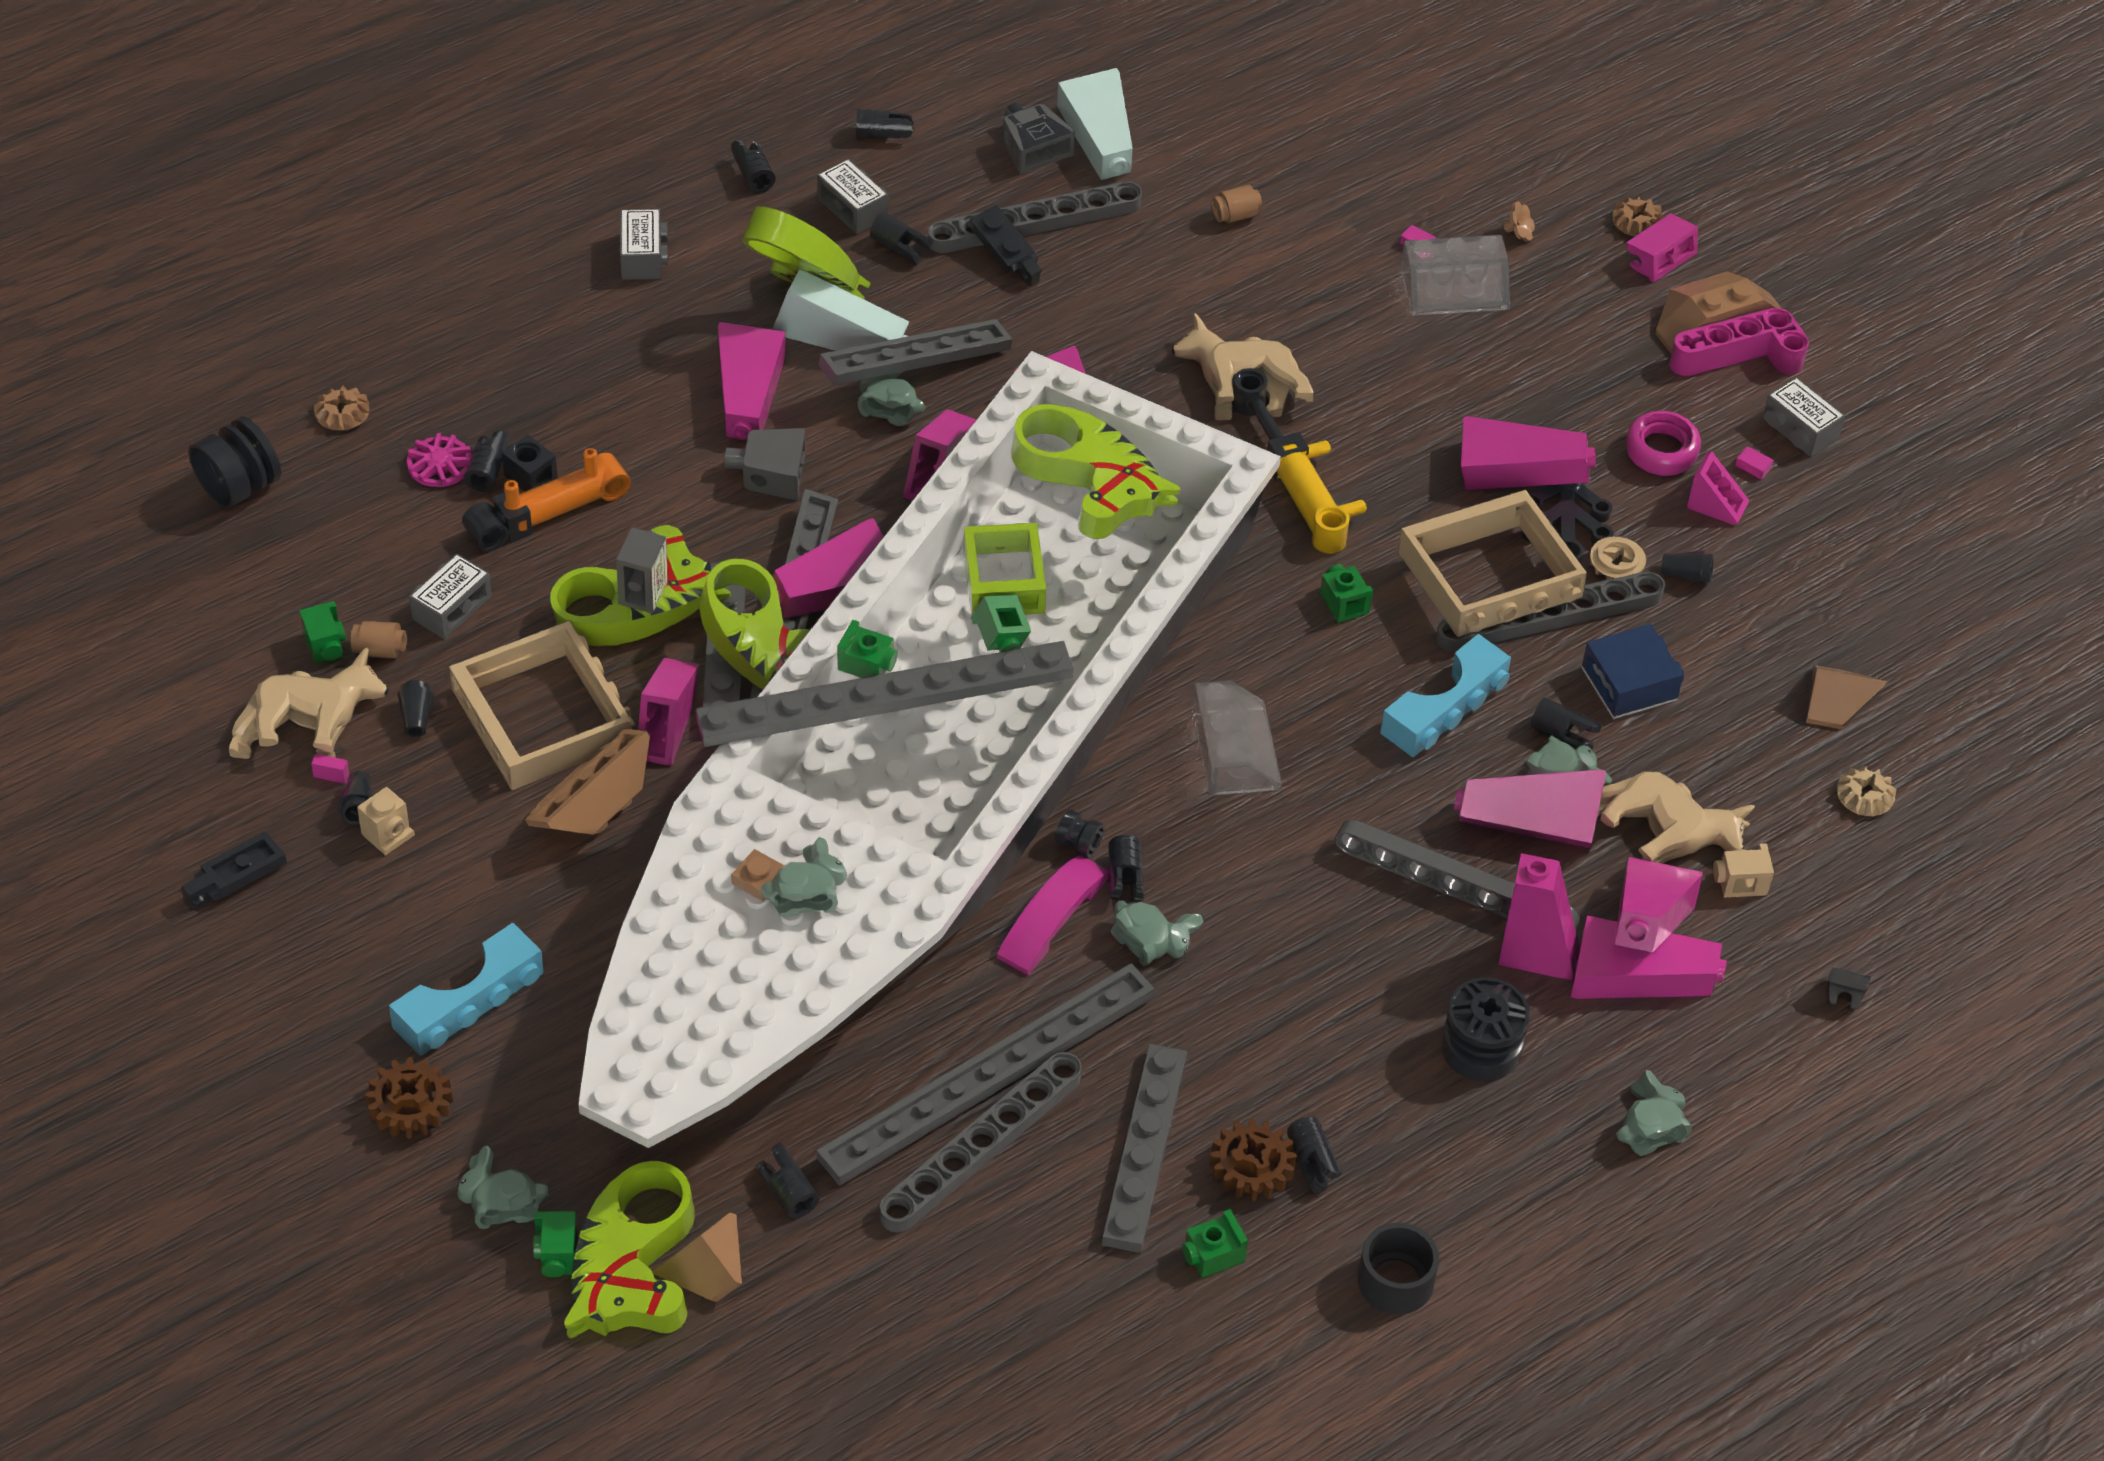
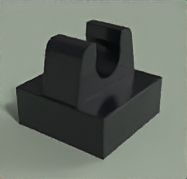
[1827,967,1871,1011]

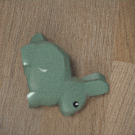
[857,372,925,426]
[1526,736,1612,787]
[761,837,847,917]
[1111,900,1204,967]
[1616,1070,1692,1156]
[457,1146,548,1229]

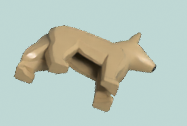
[1172,313,1313,420]
[229,648,389,759]
[1597,771,1755,864]

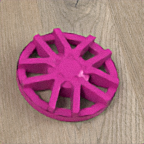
[407,433,472,487]

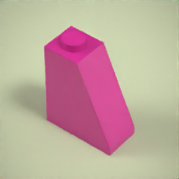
[903,409,977,501]
[638,658,699,766]

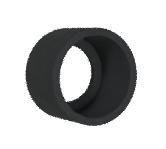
[1358,1223,1439,1314]

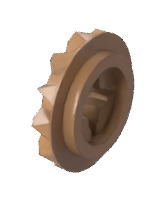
[1612,195,1665,236]
[314,385,370,430]

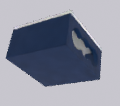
[1581,624,1684,719]

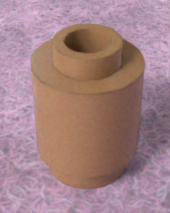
[1211,184,1262,224]
[351,621,407,659]

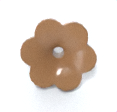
[1503,202,1535,242]

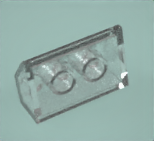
[1401,235,1510,316]
[1192,680,1282,795]

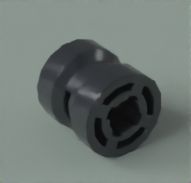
[1054,809,1105,858]

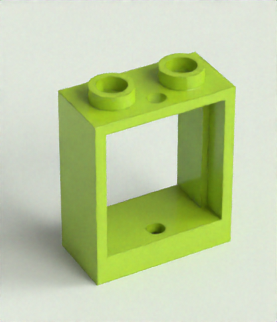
[963,523,1046,617]

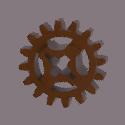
[365,1057,453,1139]
[1209,1119,1296,1201]

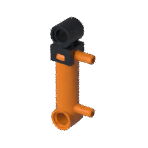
[462,448,631,552]

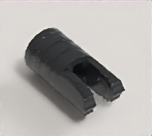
[856,109,914,139]
[731,140,776,193]
[870,212,934,265]
[464,430,510,492]
[1531,697,1602,750]
[1108,835,1144,902]
[1287,1117,1342,1195]
[755,1142,819,1218]

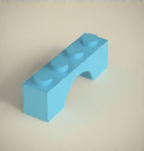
[1380,634,1511,757]
[389,923,544,1057]

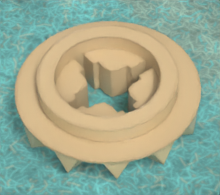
[1590,537,1646,580]
[1837,765,1897,816]

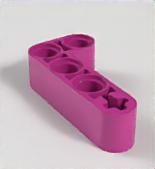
[1669,308,1809,376]

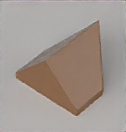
[1806,665,1889,729]
[653,1213,742,1302]

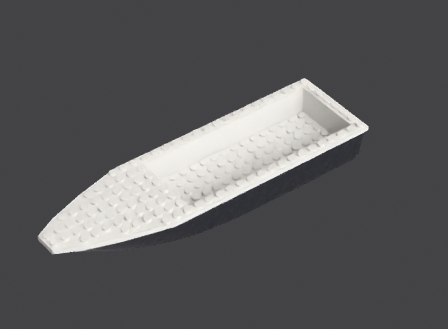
[578,351,1281,1148]

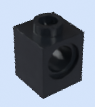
[502,434,558,492]

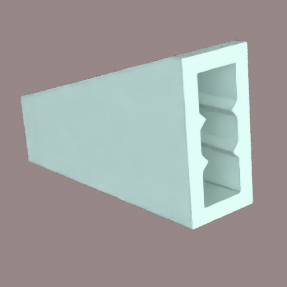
[1057,68,1133,180]
[772,269,909,351]

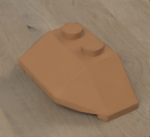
[1655,271,1781,354]
[525,729,650,835]

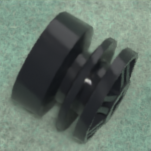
[188,416,282,509]
[1441,977,1529,1082]

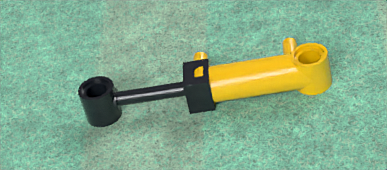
[1232,368,1367,554]

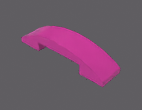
[997,855,1109,975]

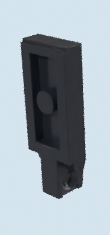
[969,204,1042,286]
[181,832,287,909]

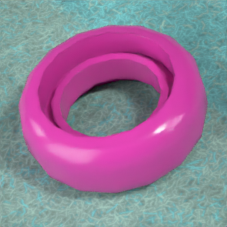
[1625,410,1702,476]

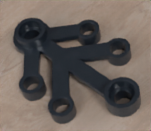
[1522,483,1613,564]

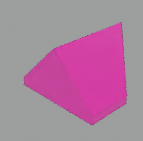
[1687,451,1749,525]

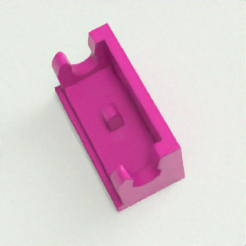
[1626,213,1698,283]

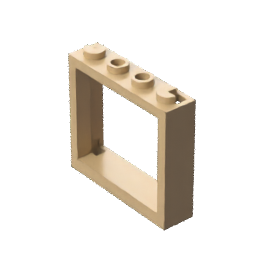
[1399,490,1587,637]
[449,621,635,790]

